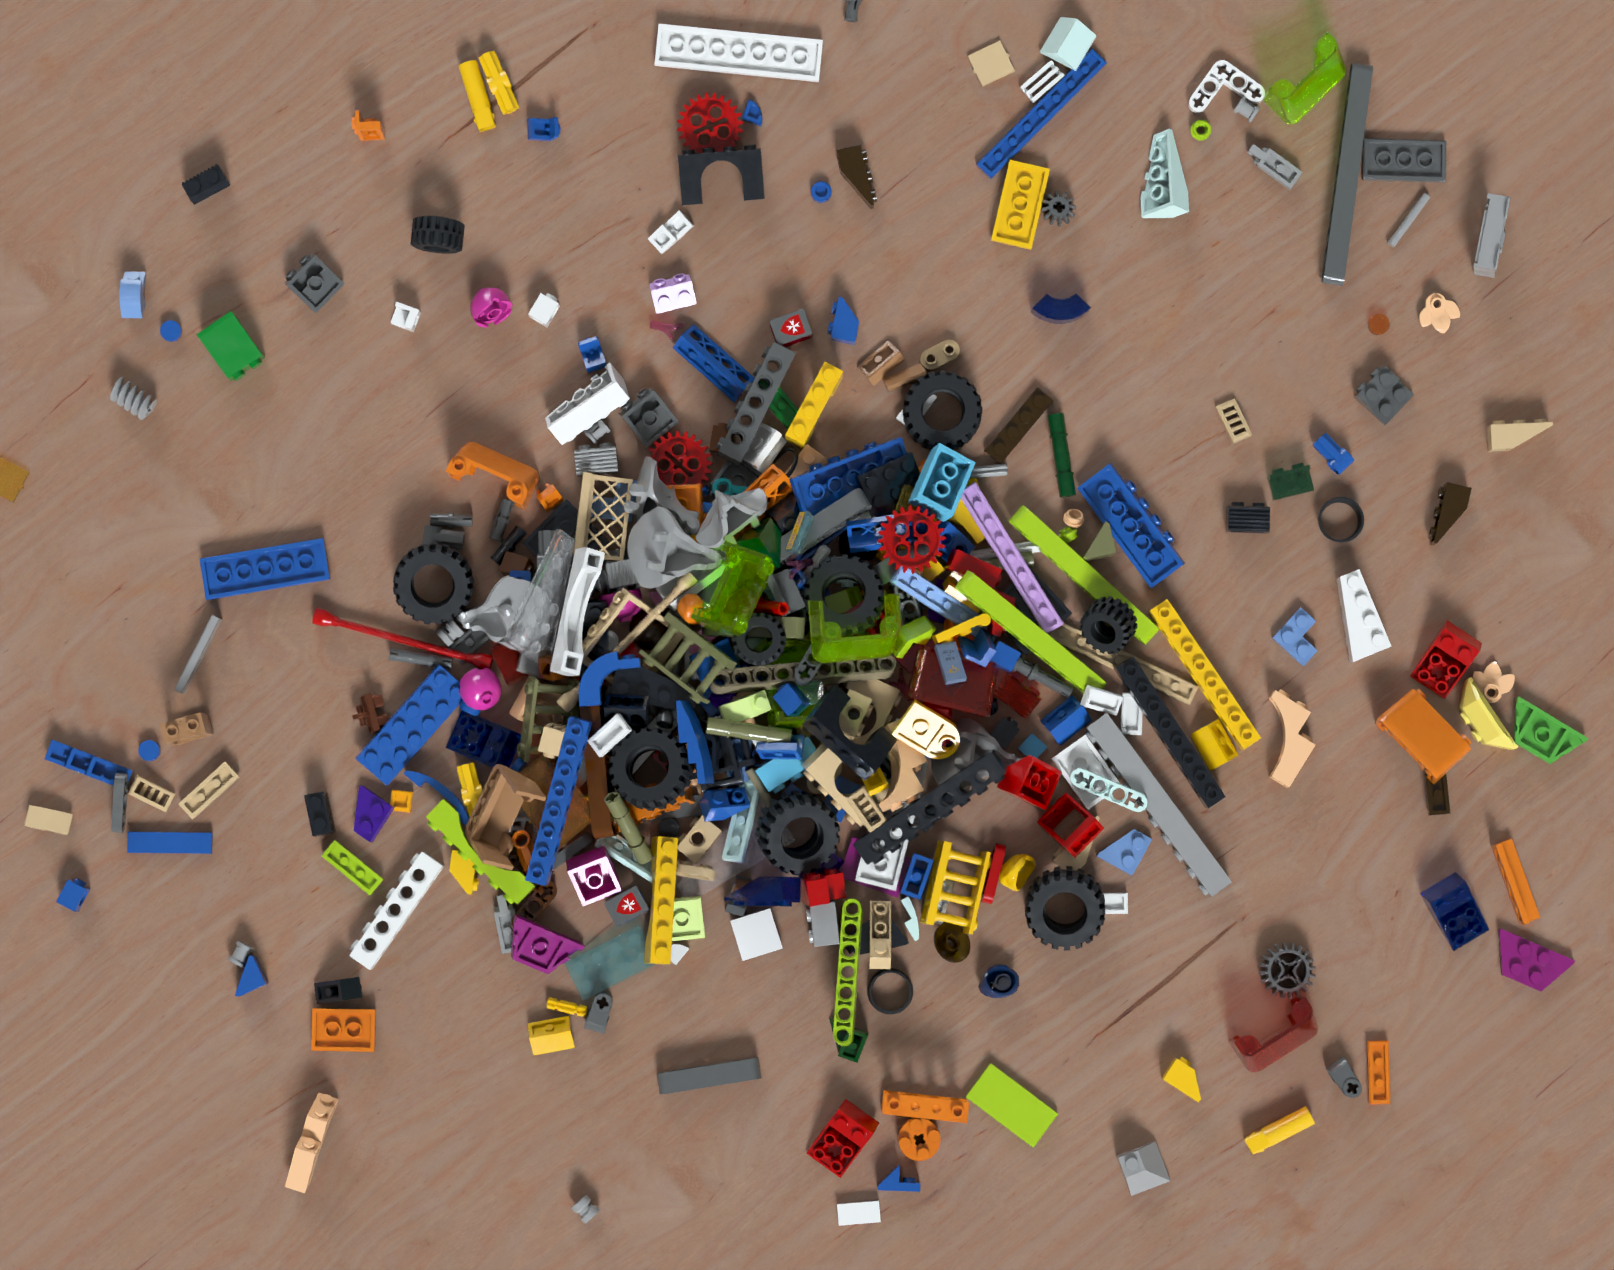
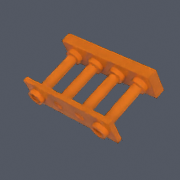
[881,1090,969,1123]

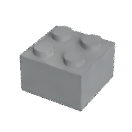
[806,902,840,947]

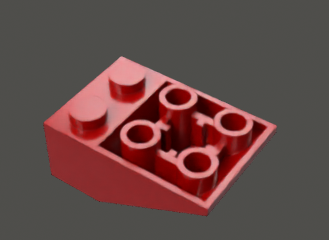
[1410,620,1482,699]
[806,1099,879,1178]

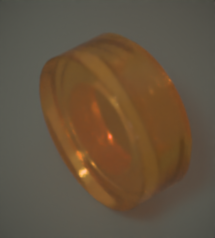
[1368,314,1390,335]

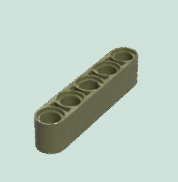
[702,614,805,639]

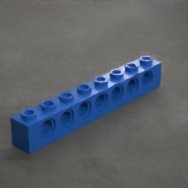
[525,716,593,886]

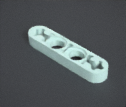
[1070,768,1148,812]

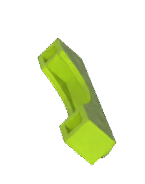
[426,799,535,905]

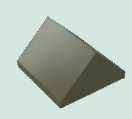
[1083,522,1116,562]

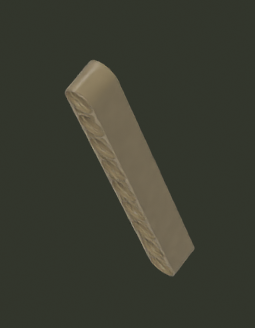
[709,654,896,695]

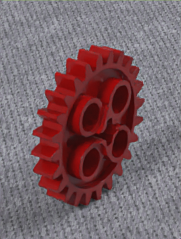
[677,92,743,153]
[649,431,713,488]
[877,505,946,574]

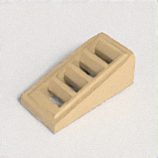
[1215,398,1252,444]
[127,775,175,812]
[846,786,887,833]

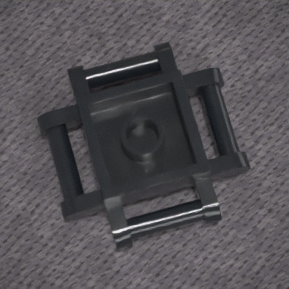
[682,713,756,794]

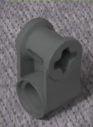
[584,992,613,1034]
[1325,1057,1362,1098]

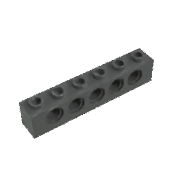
[716,342,796,466]

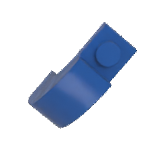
[579,652,641,707]

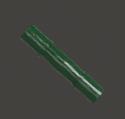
[1047,413,1076,498]

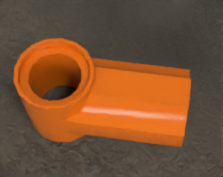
[512,830,535,874]

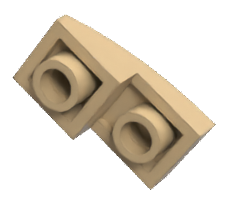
[24,805,73,835]

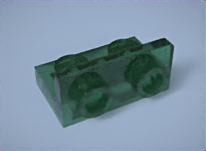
[1267,463,1314,501]

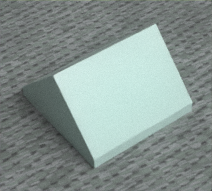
[1040,17,1096,71]

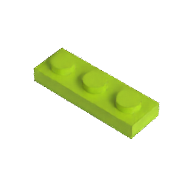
[322,840,384,896]

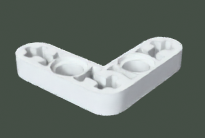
[1188,60,1265,113]

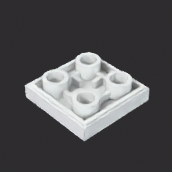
[730,909,783,961]

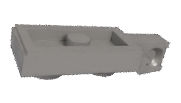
[1247,144,1303,190]
[494,894,516,954]

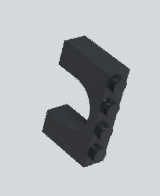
[678,144,765,206]
[802,684,897,781]

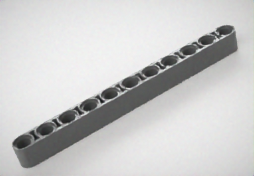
[1321,63,1373,286]
[669,488,872,626]

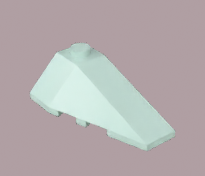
[1140,129,1189,218]

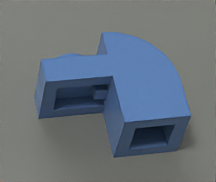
[119,271,146,318]

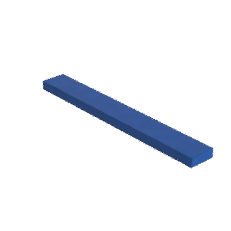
[976,48,1107,179]

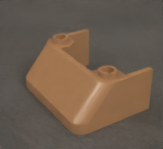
[465,764,546,870]

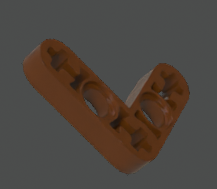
[507,854,557,929]

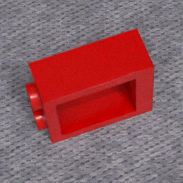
[1037,793,1104,858]

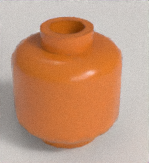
[677,593,708,625]

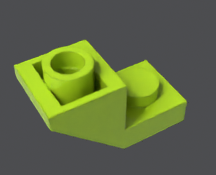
[825,585,863,614]
[886,616,936,659]

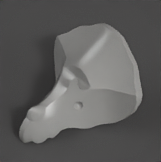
[624,456,700,536]
[696,488,767,548]
[627,506,724,589]
[456,575,550,650]
[931,718,1021,796]

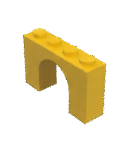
[785,362,843,450]
[898,499,985,582]

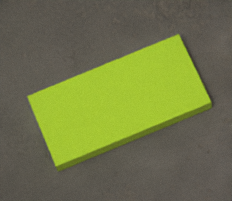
[965,1063,1058,1148]

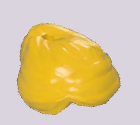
[999,854,1036,891]

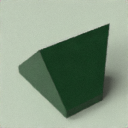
[736,516,781,568]
[829,1018,869,1063]

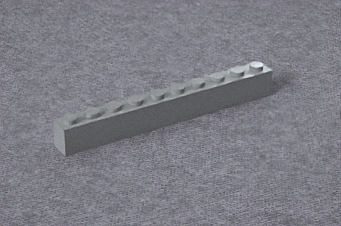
[1085,713,1232,897]

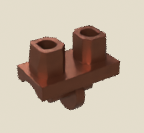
[352,693,388,733]

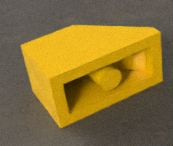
[1161,1056,1201,1102]

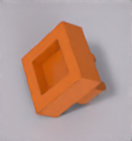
[536,483,564,512]

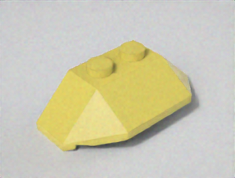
[1459,677,1518,750]

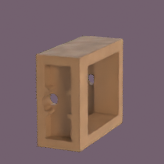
[160,712,214,746]

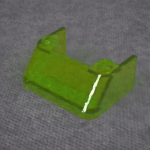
[808,593,901,663]

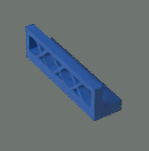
[673,324,755,402]
[846,510,930,553]

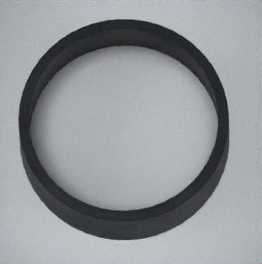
[1318,497,1364,543]
[867,968,913,1014]

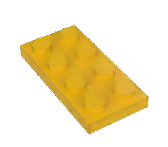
[991,160,1050,250]

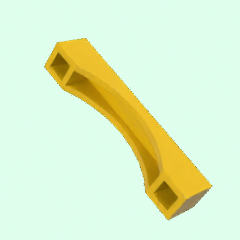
[644,836,678,965]

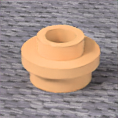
[1063,509,1084,528]

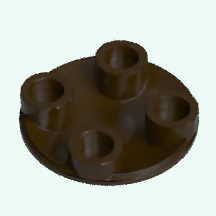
[629,610,668,650]

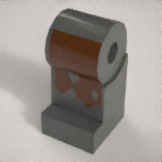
[725,875,753,917]

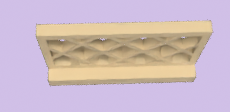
[573,472,633,562]

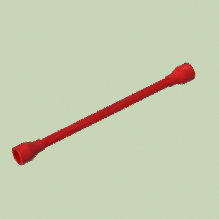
[312,608,494,670]

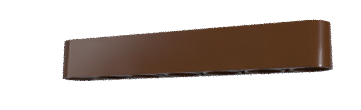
[579,692,618,839]

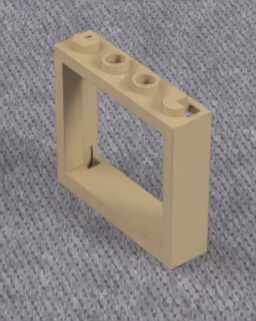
[582,587,684,684]

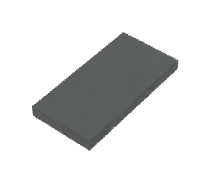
[1362,138,1446,183]

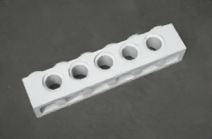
[349,852,444,970]

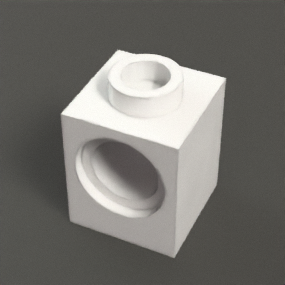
[528,293,560,327]

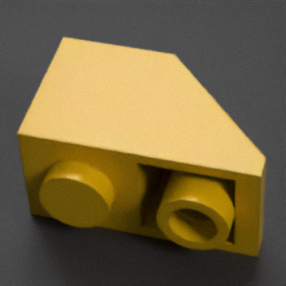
[449,850,479,895]

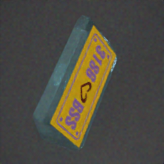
[785,511,814,555]

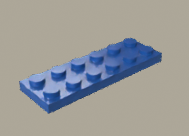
[200,538,331,600]
[355,664,463,786]

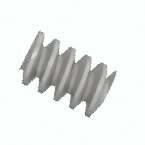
[110,377,157,420]

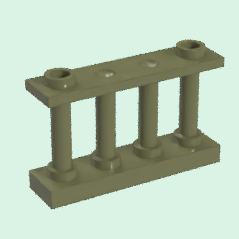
[639,612,737,704]
[517,675,581,762]

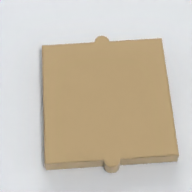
[968,41,1015,87]

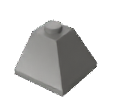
[1116,1141,1170,1196]

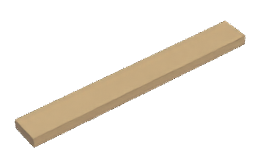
[1049,622,1199,705]

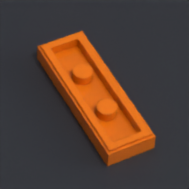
[1367,1040,1391,1104]

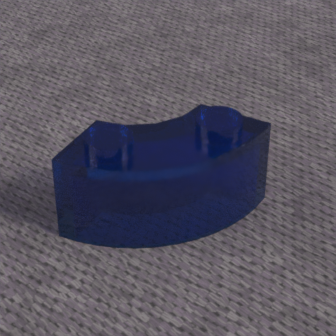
[1031,294,1091,324]

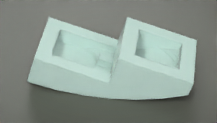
[900,896,919,941]

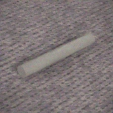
[1388,193,1430,247]

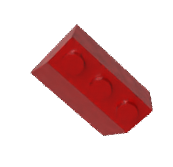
[996,755,1062,810]

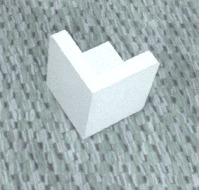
[391,302,421,332]

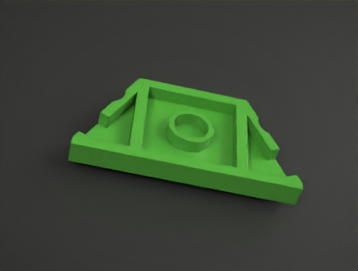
[1513,697,1588,764]

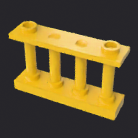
[919,841,992,935]

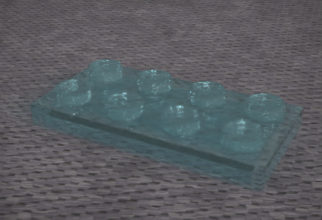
[564,925,655,1000]

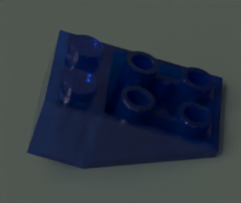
[446,710,521,768]
[1420,872,1489,951]
[724,876,801,907]

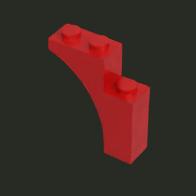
[944,549,1016,637]

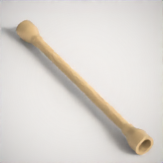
[556,572,698,713]

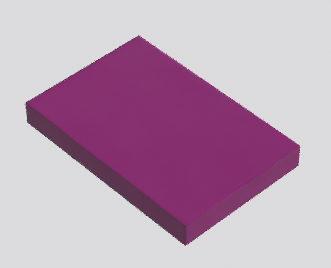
[841,837,911,898]

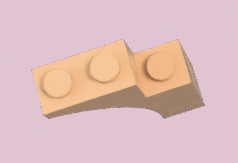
[1268,689,1315,788]
[879,719,927,812]
[285,1093,339,1193]

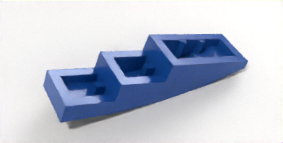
[676,700,714,784]
[44,739,133,786]

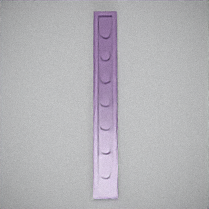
[961,482,1064,634]

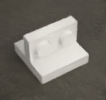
[739,422,787,474]

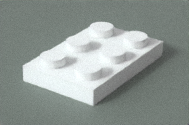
[1051,735,1120,810]

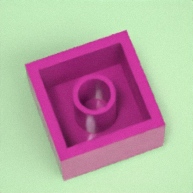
[566,845,622,906]

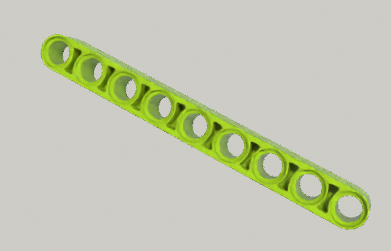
[1008,505,1159,645]
[955,570,1107,694]

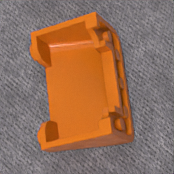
[445,442,539,511]
[1375,689,1471,784]

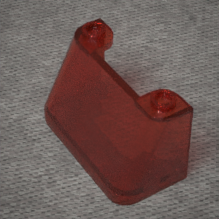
[905,646,999,718]
[1228,996,1318,1072]

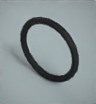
[769,447,798,485]

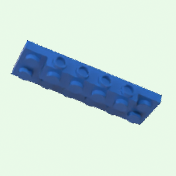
[789,437,907,519]
[1077,463,1185,588]

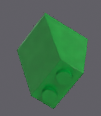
[196,311,265,381]

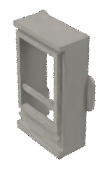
[1474,193,1511,278]

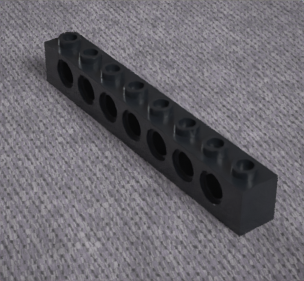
[1113,657,1226,808]
[853,749,1008,865]

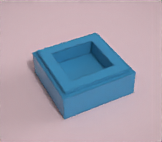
[1018,733,1047,758]

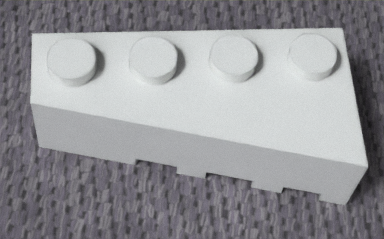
[545,362,630,445]
[1336,569,1391,664]

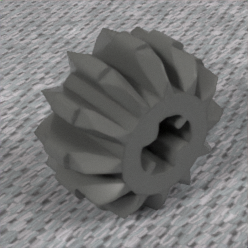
[1041,191,1076,227]

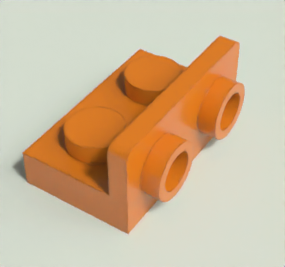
[352,110,385,141]

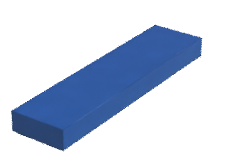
[127,832,213,854]

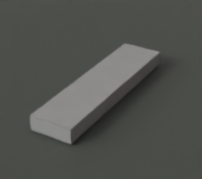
[175,615,222,694]

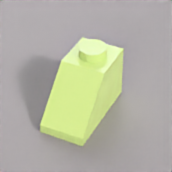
[719,690,772,722]

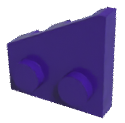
[353,785,395,843]

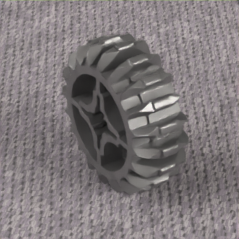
[1259,942,1316,999]

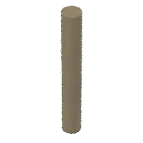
[745,767,772,807]

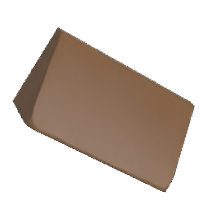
[857,340,904,386]
[883,364,927,393]

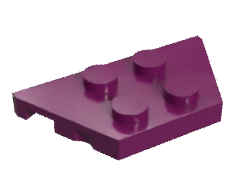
[511,914,585,974]
[1498,928,1575,991]

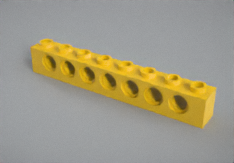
[1148,599,1261,750]

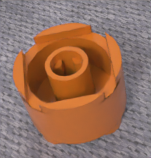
[898,1117,941,1161]

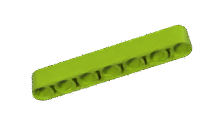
[833,899,863,1046]

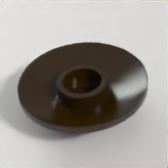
[934,922,970,963]

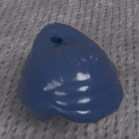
[978,964,1019,998]

